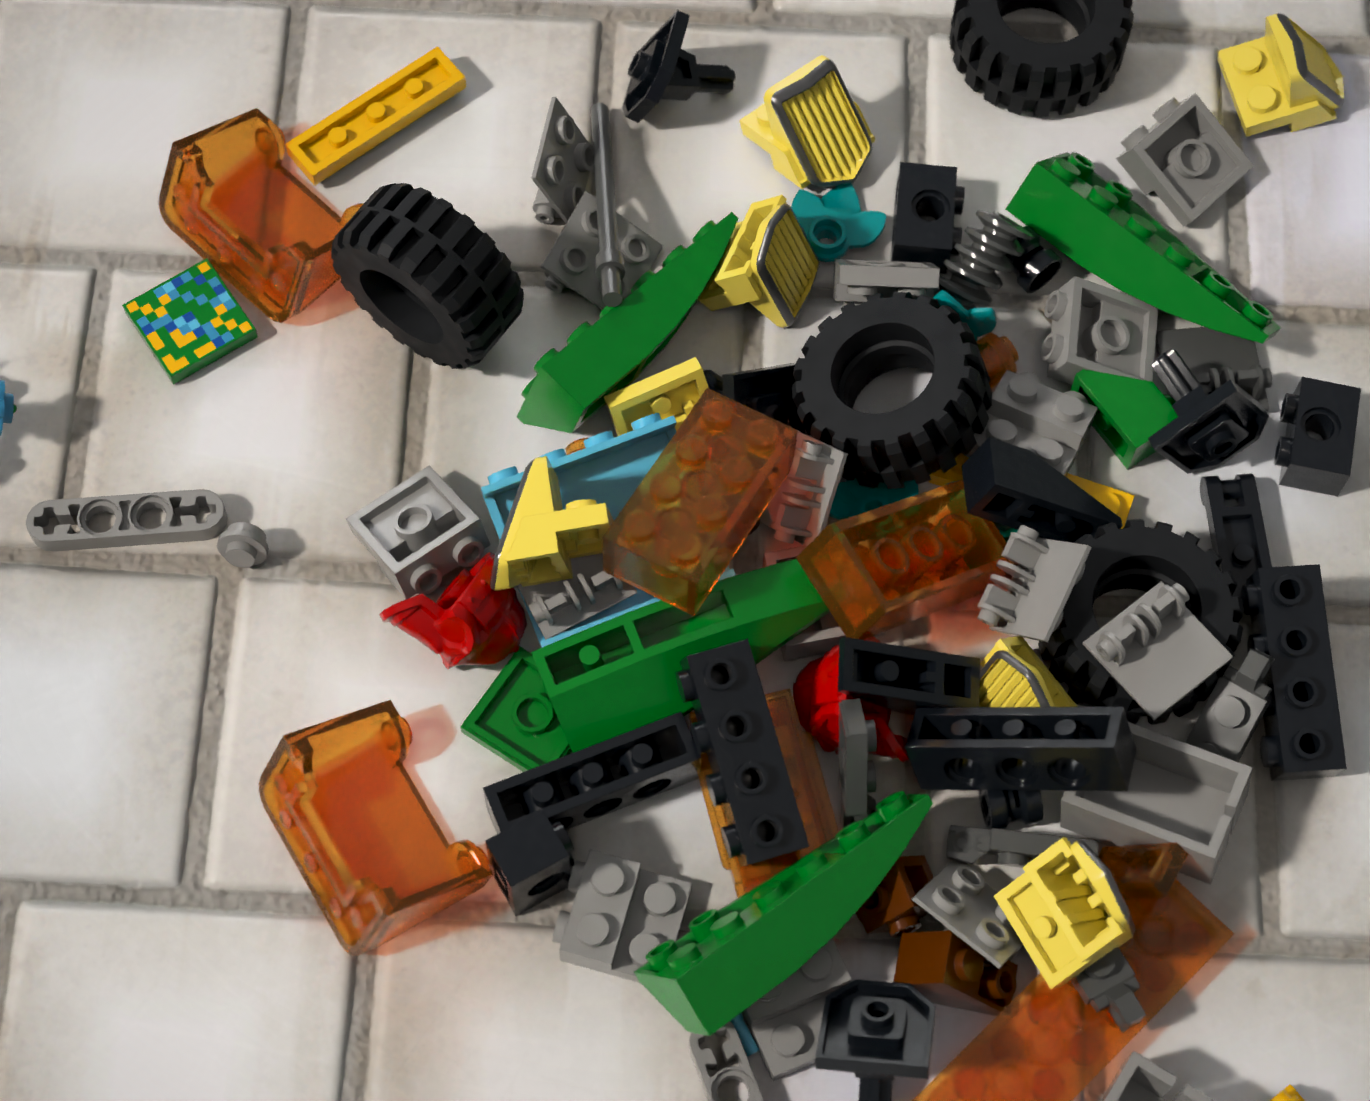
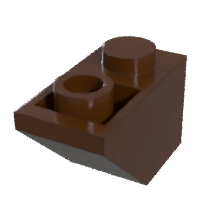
[893,930,1018,1017]

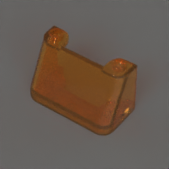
[159,108,363,322]
[259,700,493,957]

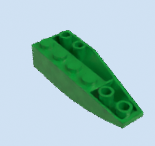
[1006,152,1281,344]
[517,212,739,433]
[531,551,848,753]
[634,791,933,1037]

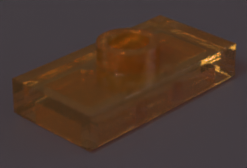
[1098,842,1188,899]

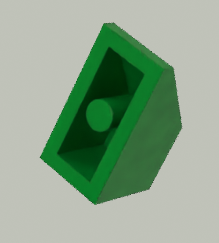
[1070,369,1178,470]

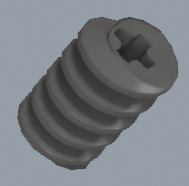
[939,210,1034,310]

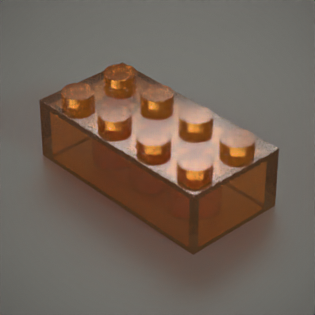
[603,388,798,616]
[796,479,1016,640]

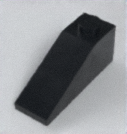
[961,437,1122,543]
[838,637,980,715]

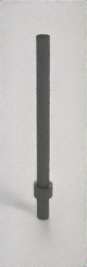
[591,103,625,307]

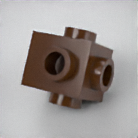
[856,855,934,938]

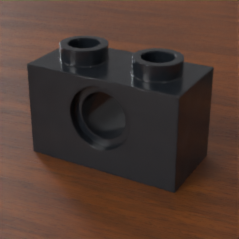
[890,162,965,274]
[1274,377,1361,497]
[485,810,575,916]

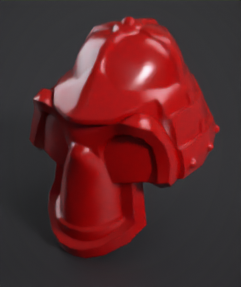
[379,552,527,669]
[793,633,910,763]

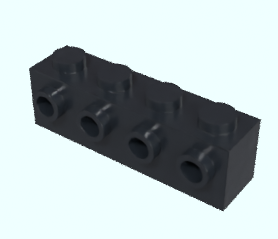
[1241,564,1347,781]
[676,639,810,866]

